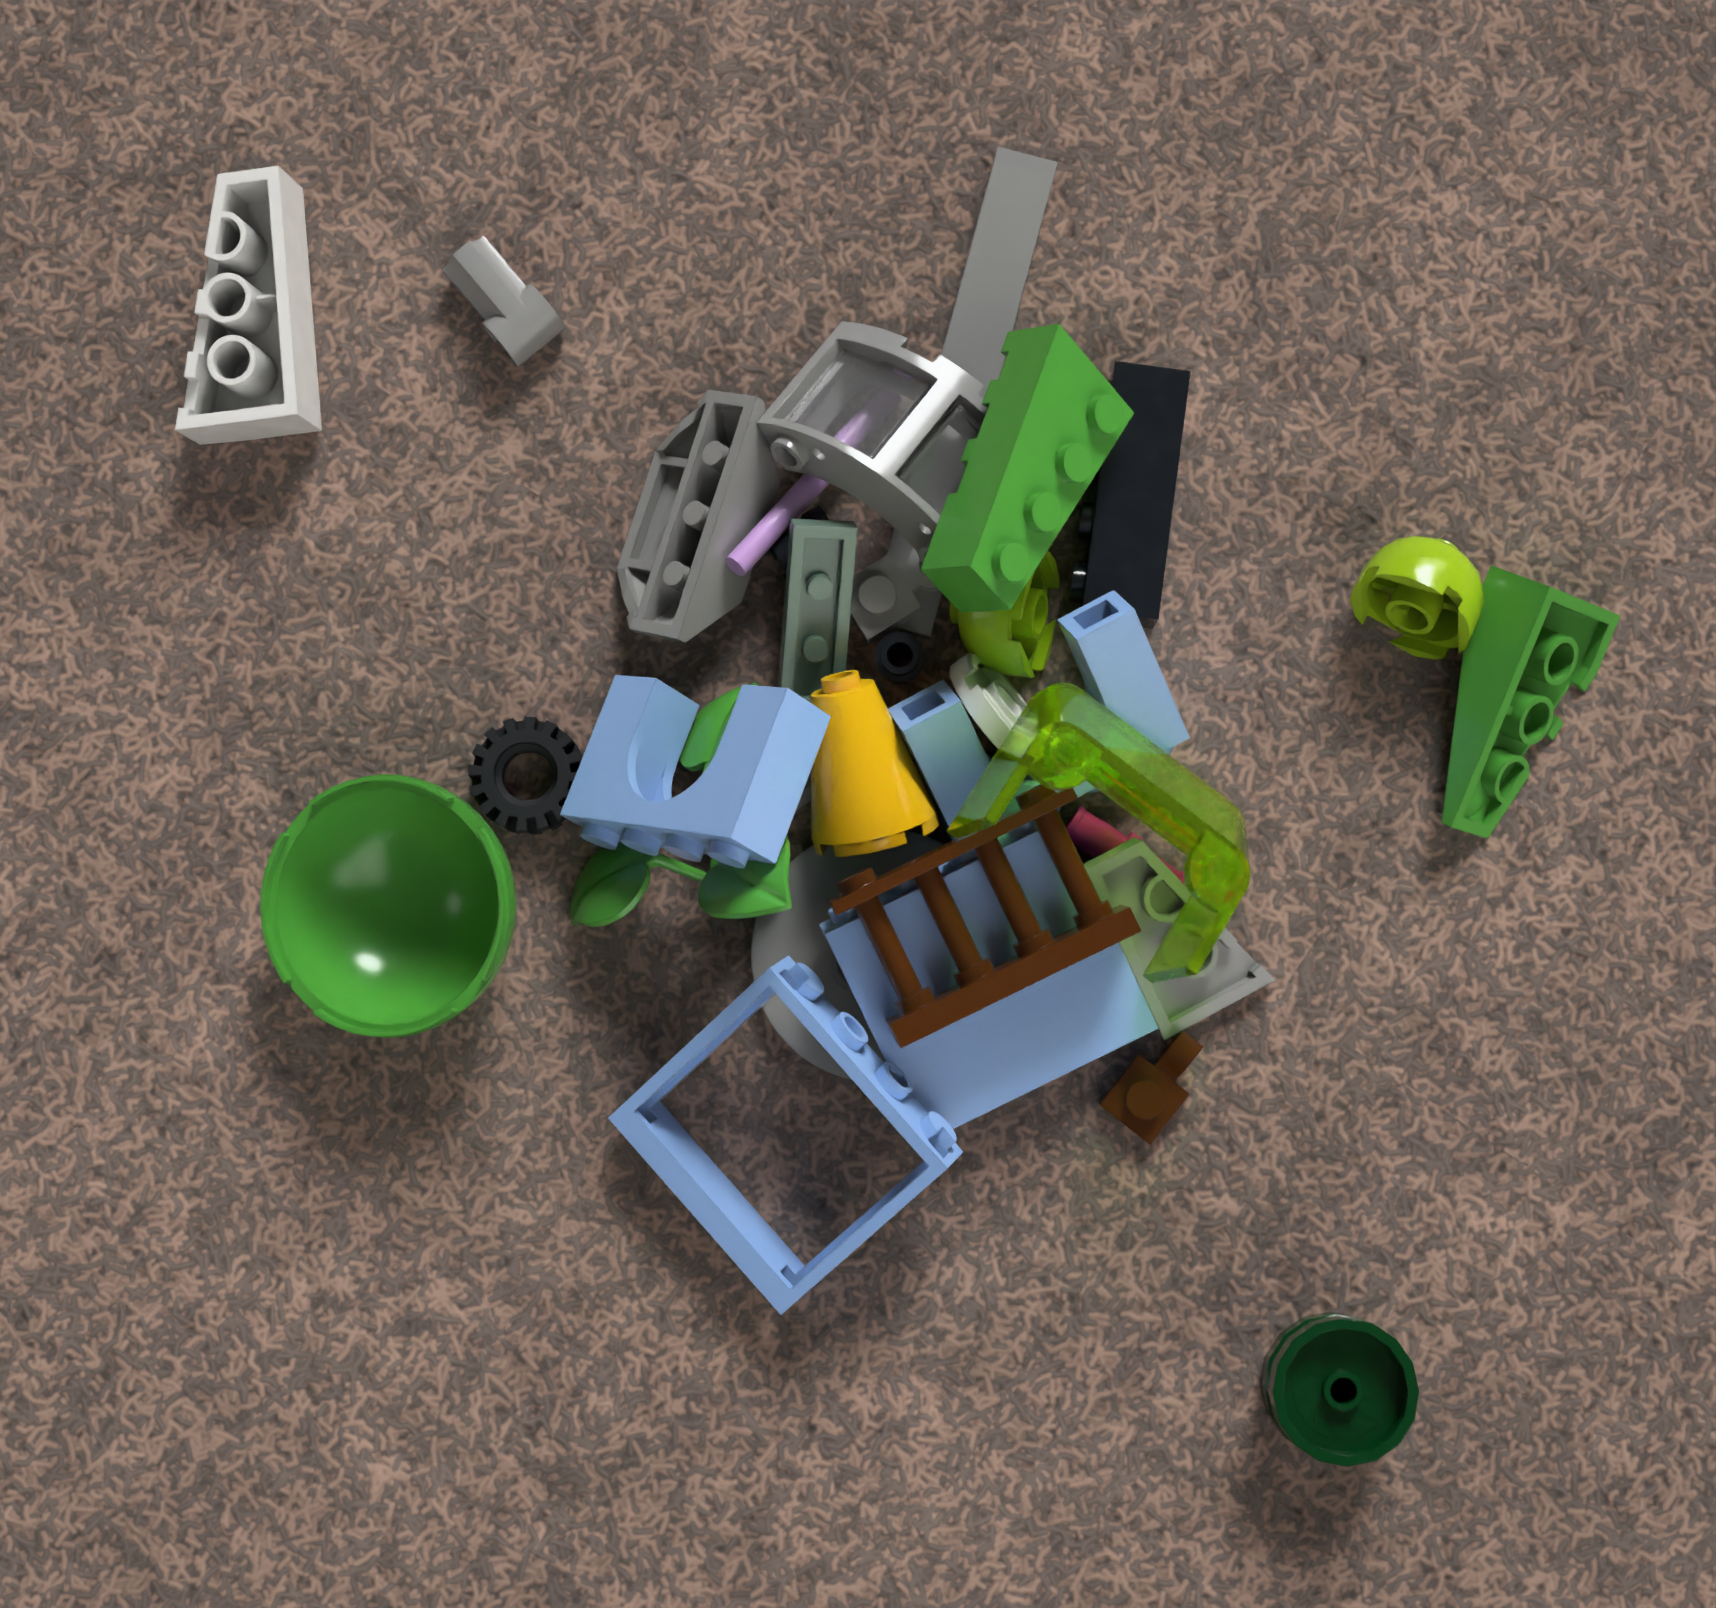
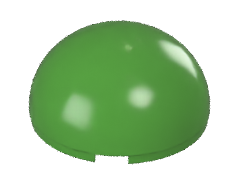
[260,774,517,1038]

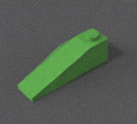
[1442,566,1620,838]

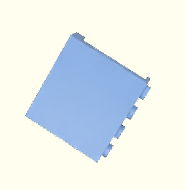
[819,821,1159,1129]

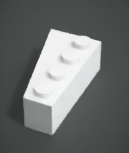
[175,166,322,445]

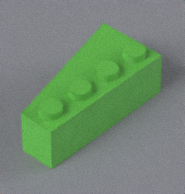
[920,323,1134,612]

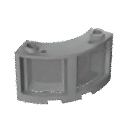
[757,321,988,563]

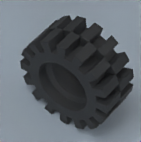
[468,716,583,835]

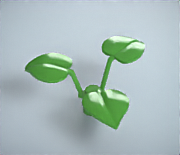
[570,682,792,927]

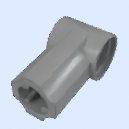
[443,236,566,368]

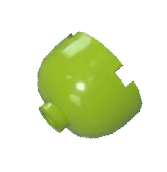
[1350,536,1484,660]
[949,551,1060,678]

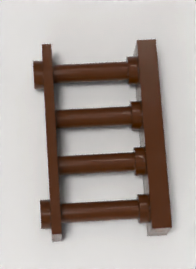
[828,780,1141,1048]

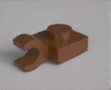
[1099,1031,1203,1145]

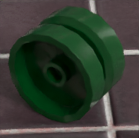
[1260,1312,1419,1467]

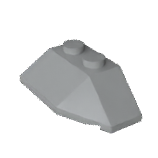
[617,390,780,643]

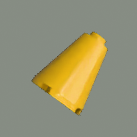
[811,670,940,857]

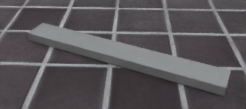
[887,147,1058,639]

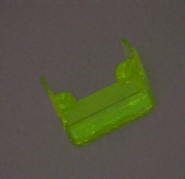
[946,682,1250,983]

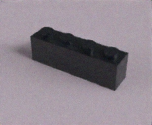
[1069,361,1191,629]

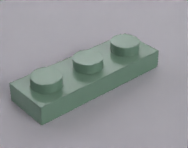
[778,519,858,703]

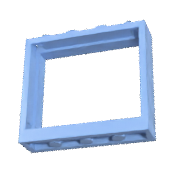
[608,955,963,1315]

